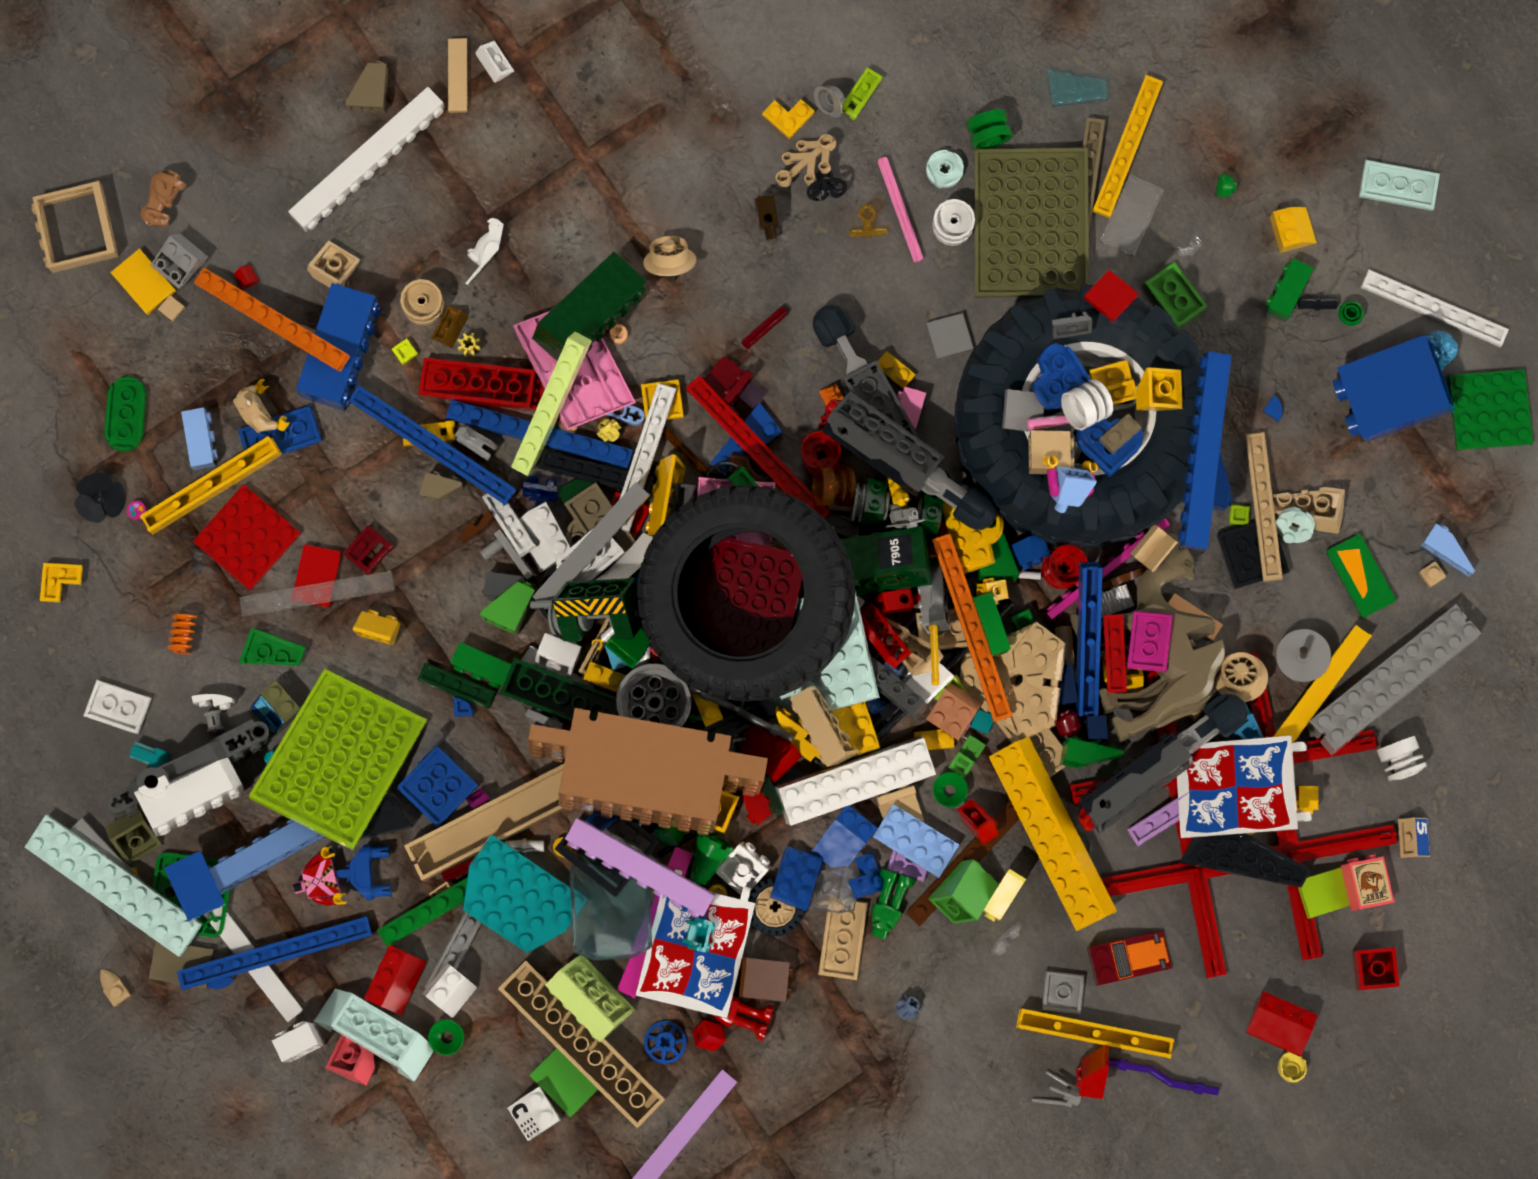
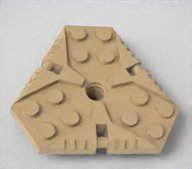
[960,622,1066,739]

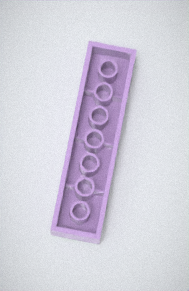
[565,818,716,918]

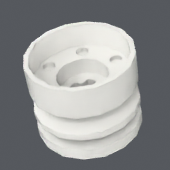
[1061,379,1113,430]
[1377,736,1427,781]

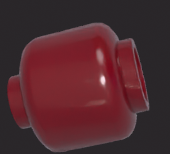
[1056,708,1082,738]

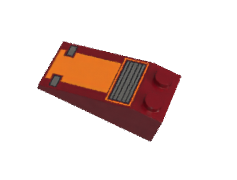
[1087,930,1172,986]

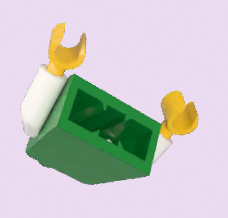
[591,626,651,673]

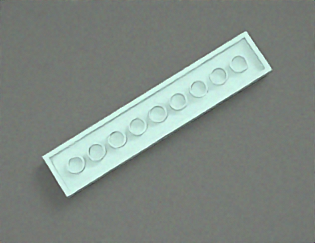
[25,815,203,957]

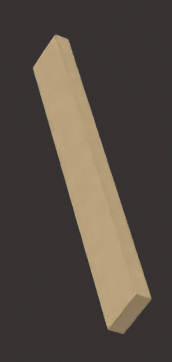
[1245,432,1283,582]

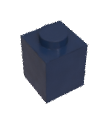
[1085,715,1108,744]

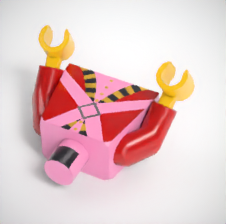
[293,846,347,906]

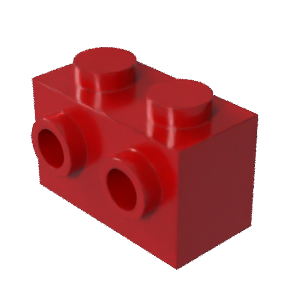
[956,799,999,845]

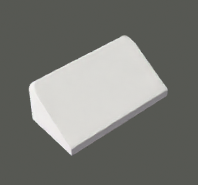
[476,41,514,83]

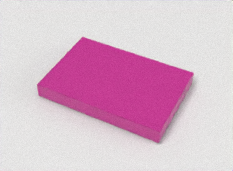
[1127,611,1173,673]

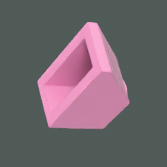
[897,386,926,430]

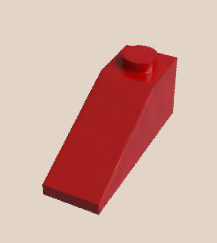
[742,791,777,826]

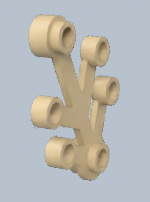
[775,134,836,187]

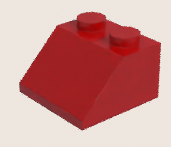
[1075,1045,1109,1099]

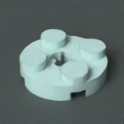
[926,150,964,189]
[1276,507,1315,543]

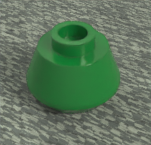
[1216,173,1237,199]
[1338,301,1364,326]

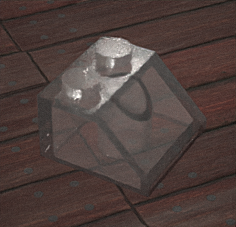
[810,866,860,913]

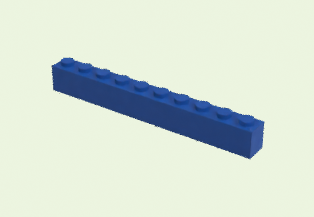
[1178,352,1231,551]

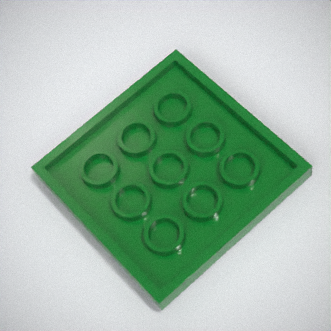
[1448,369,1533,451]

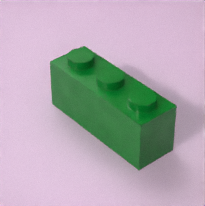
[1265,258,1314,321]
[450,642,512,689]

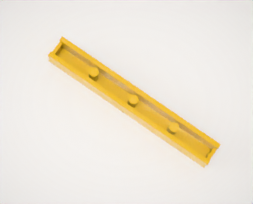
[140,436,283,535]
[1273,625,1372,743]
[1016,1009,1174,1059]

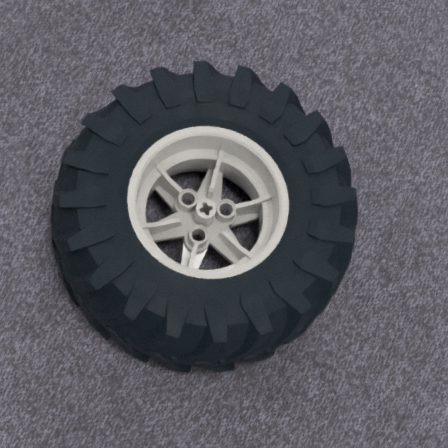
[954,284,1201,548]

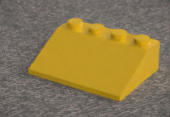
[646,454,686,537]

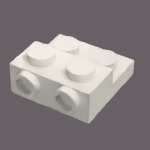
[716,841,772,895]

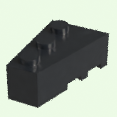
[360,793,412,840]

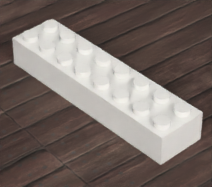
[775,736,936,826]

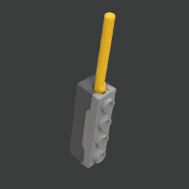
[918,554,950,685]

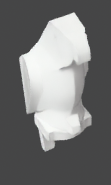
[465,218,504,285]

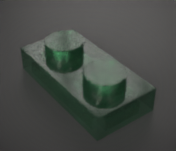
[761,776,784,819]

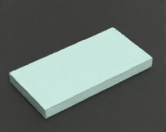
[1359,160,1440,211]

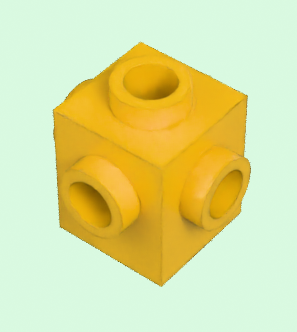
[976,577,1009,605]

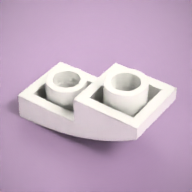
[192,694,236,710]

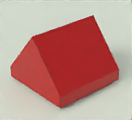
[234,265,259,291]

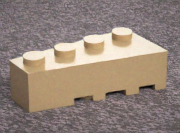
[790,686,860,767]

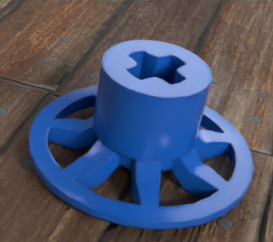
[644,1021,686,1064]

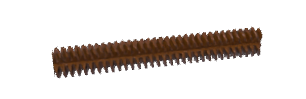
[662,425,719,479]

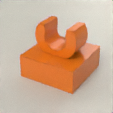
[819,383,843,406]

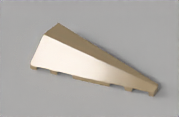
[866,607,944,676]

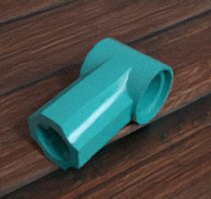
[129,742,171,768]

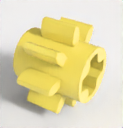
[457,333,481,357]
[597,419,621,442]

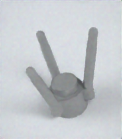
[1032,1071,1082,1108]

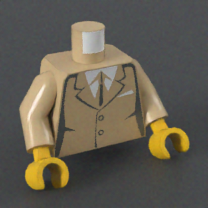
[233,379,290,433]

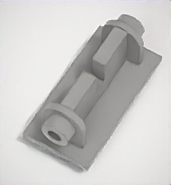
[887,508,925,529]

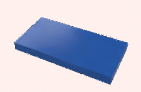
[237,405,322,455]

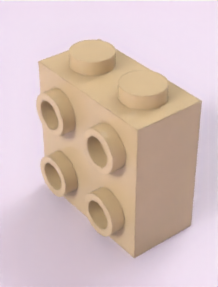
[1028,430,1074,474]

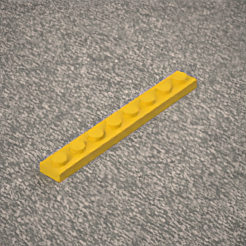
[1092,75,1163,219]

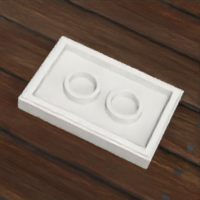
[83,680,152,735]

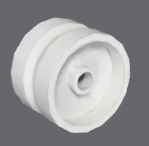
[932,199,975,246]

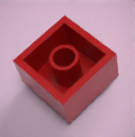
[1352,947,1400,991]

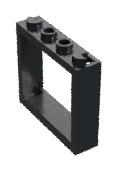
[555,813,660,898]

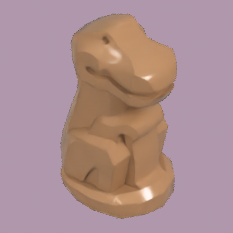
[140,169,186,227]

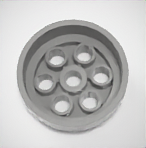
[616,664,691,727]

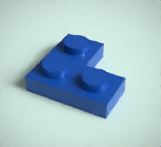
[849,853,883,899]

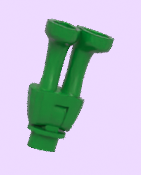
[871,868,916,940]

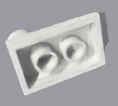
[556,529,625,581]

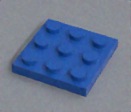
[396,746,479,828]

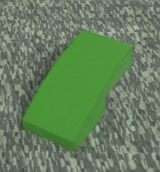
[948,734,986,778]

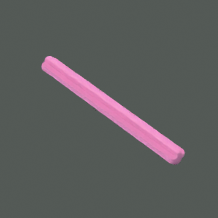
[878,157,923,263]

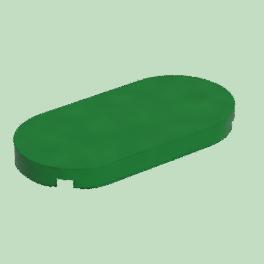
[104,376,147,452]

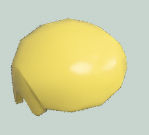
[1277,1052,1307,1083]

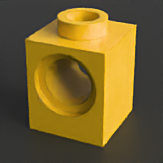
[1296,786,1318,814]

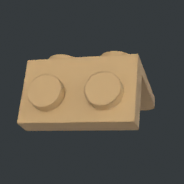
[876,784,924,823]

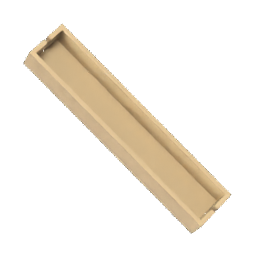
[404,764,564,882]

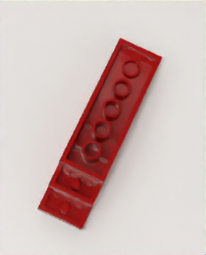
[418,357,545,412]

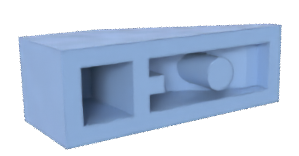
[1420,524,1475,577]

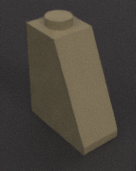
[346,61,388,113]

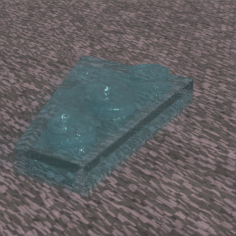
[1047,69,1108,107]

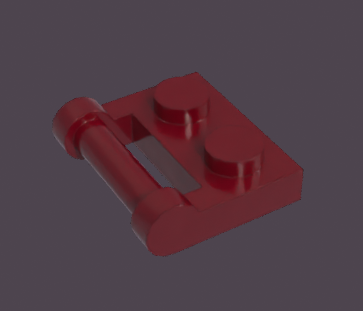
[343,525,394,576]

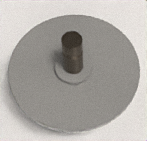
[1276,629,1331,682]

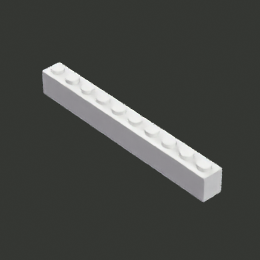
[288,87,445,232]

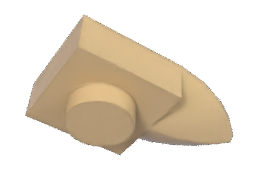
[100,969,131,1007]

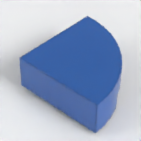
[1263,396,1282,422]
[454,697,474,717]
[207,977,234,989]

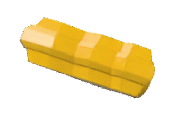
[887,477,911,507]

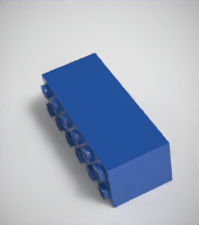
[296,283,381,411]

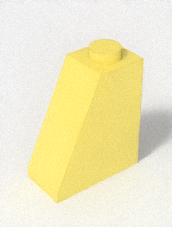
[983,869,1026,922]

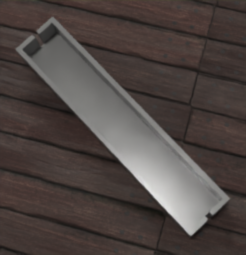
[1307,604,1482,755]

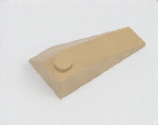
[1272,487,1345,534]

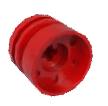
[801,431,842,478]
[1041,545,1087,590]

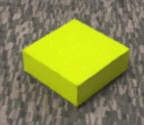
[392,338,418,365]

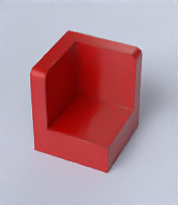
[692,1020,726,1051]

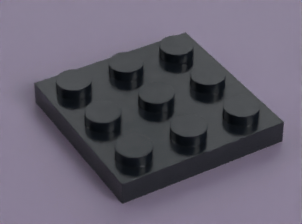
[1216,523,1290,590]

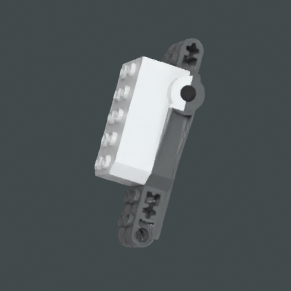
[107,719,270,837]

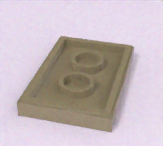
[149,941,214,988]

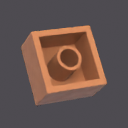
[926,682,983,741]

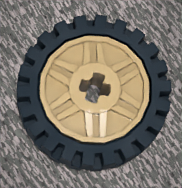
[748,878,804,936]

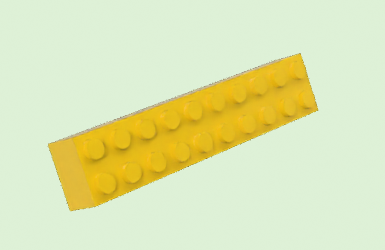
[989,737,1117,932]

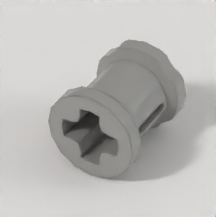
[203,710,224,733]

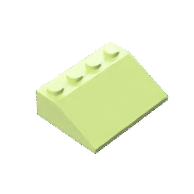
[546,954,636,1042]

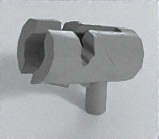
[455,425,499,462]

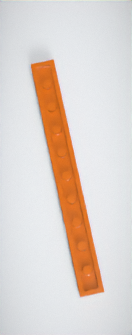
[194,267,351,372]
[932,534,1012,723]

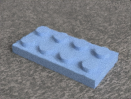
[873,804,959,878]

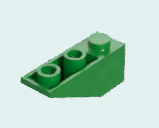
[1060,737,1124,769]

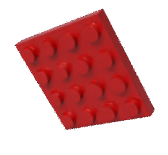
[193,484,301,591]

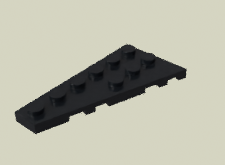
[1179,833,1311,888]

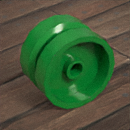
[966,109,1013,149]

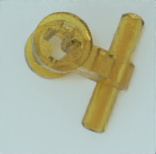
[849,204,887,238]

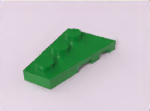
[238,627,307,666]

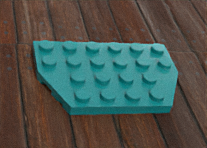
[462,834,587,953]

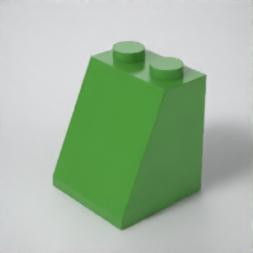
[480,581,536,636]
[929,859,999,924]

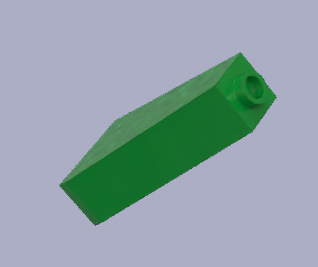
[977,519,1019,582]

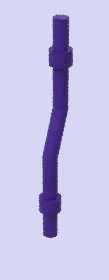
[1109,1058,1219,1095]

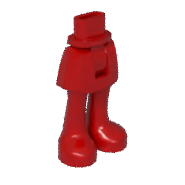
[711,996,774,1042]

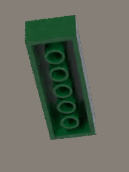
[500,658,618,722]

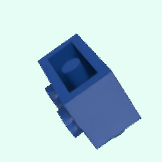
[1009,536,1050,571]

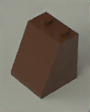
[739,957,793,1002]

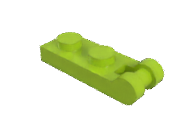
[842,67,883,121]

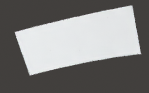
[596,533,653,580]

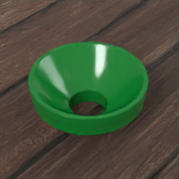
[932,772,968,808]
[428,1019,464,1056]

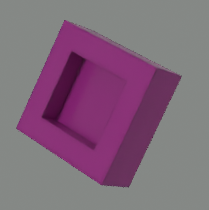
[466,788,490,810]

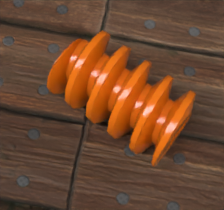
[167,613,197,655]

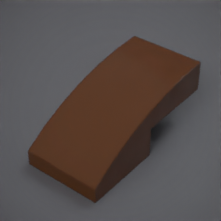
[459,511,495,543]

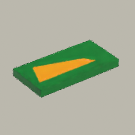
[1325,534,1397,619]

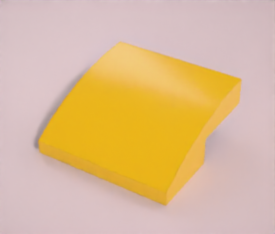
[1089,359,1136,405]

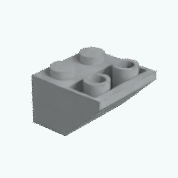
[151,233,208,289]

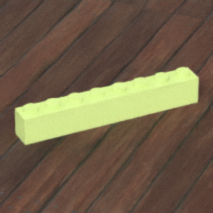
[511,332,592,476]

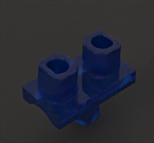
[522,476,558,507]

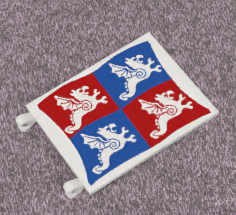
[1177,736,1312,838]
[636,870,755,1018]

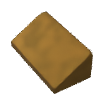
[431,306,468,348]

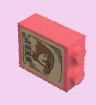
[1341,854,1394,911]

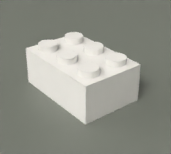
[272,1021,326,1062]

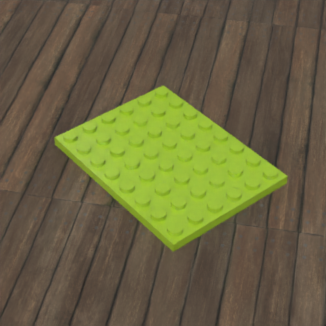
[249,669,427,850]

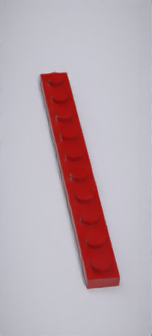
[685,375,830,519]

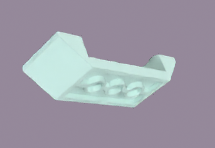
[314,989,434,1082]

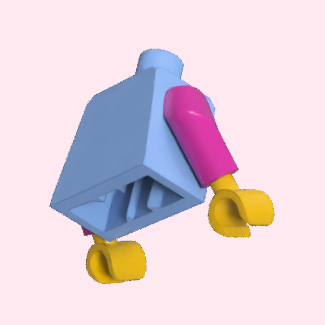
[1042,456,1098,513]

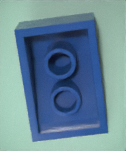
[811,805,878,876]

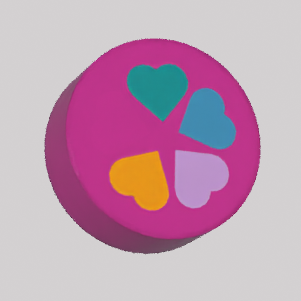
[127,501,147,521]

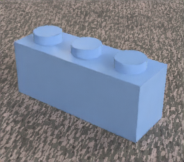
[181,407,218,470]

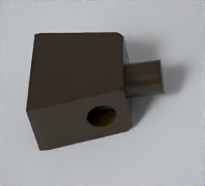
[754,194,779,240]

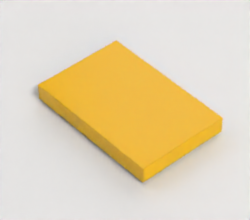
[110,248,177,316]

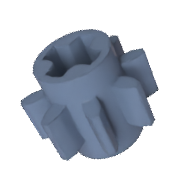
[895,995,920,1021]

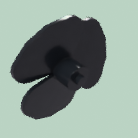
[74,473,125,523]

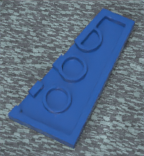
[710,403,783,474]

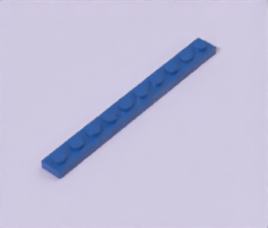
[348,385,517,506]
[446,400,634,469]
[177,917,372,991]

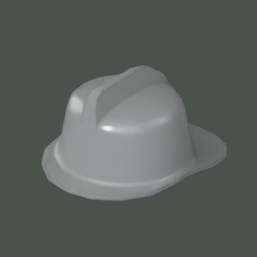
[814,86,845,118]

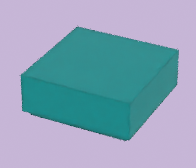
[970,710,993,734]

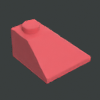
[325,1034,375,1085]

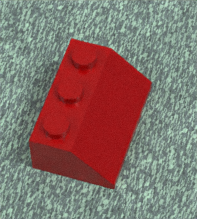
[741,720,802,783]
[364,945,427,1016]
[1246,991,1318,1057]

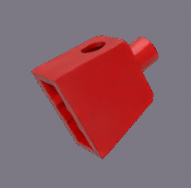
[875,589,921,616]

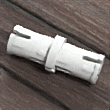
[505,838,544,854]

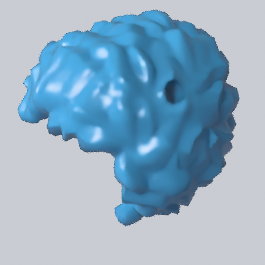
[1427,330,1458,370]

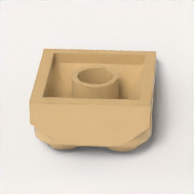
[307,240,360,288]

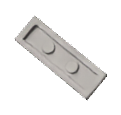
[480,529,537,581]

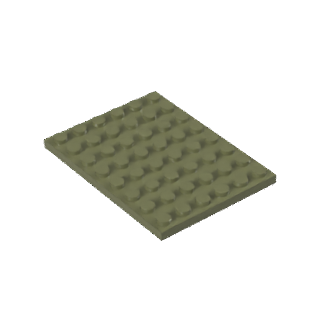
[975,148,1089,298]

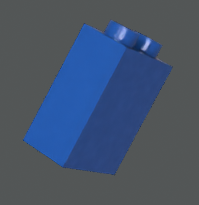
[1332,335,1455,442]

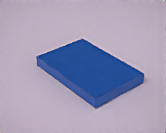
[164,851,225,921]

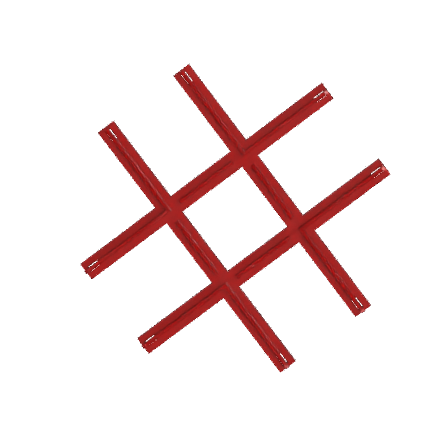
[1070,653,1397,978]

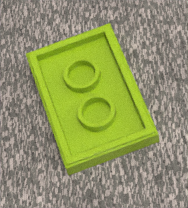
[1298,868,1350,919]

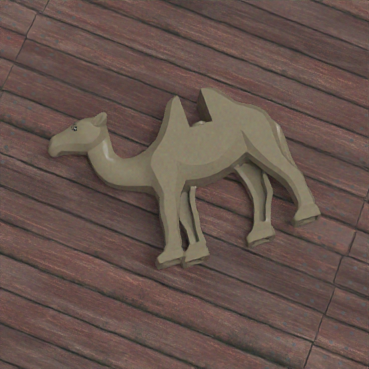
[1070,531,1225,742]

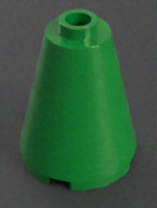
[688,834,735,886]

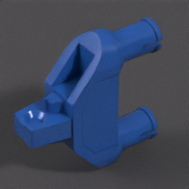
[336,844,392,901]

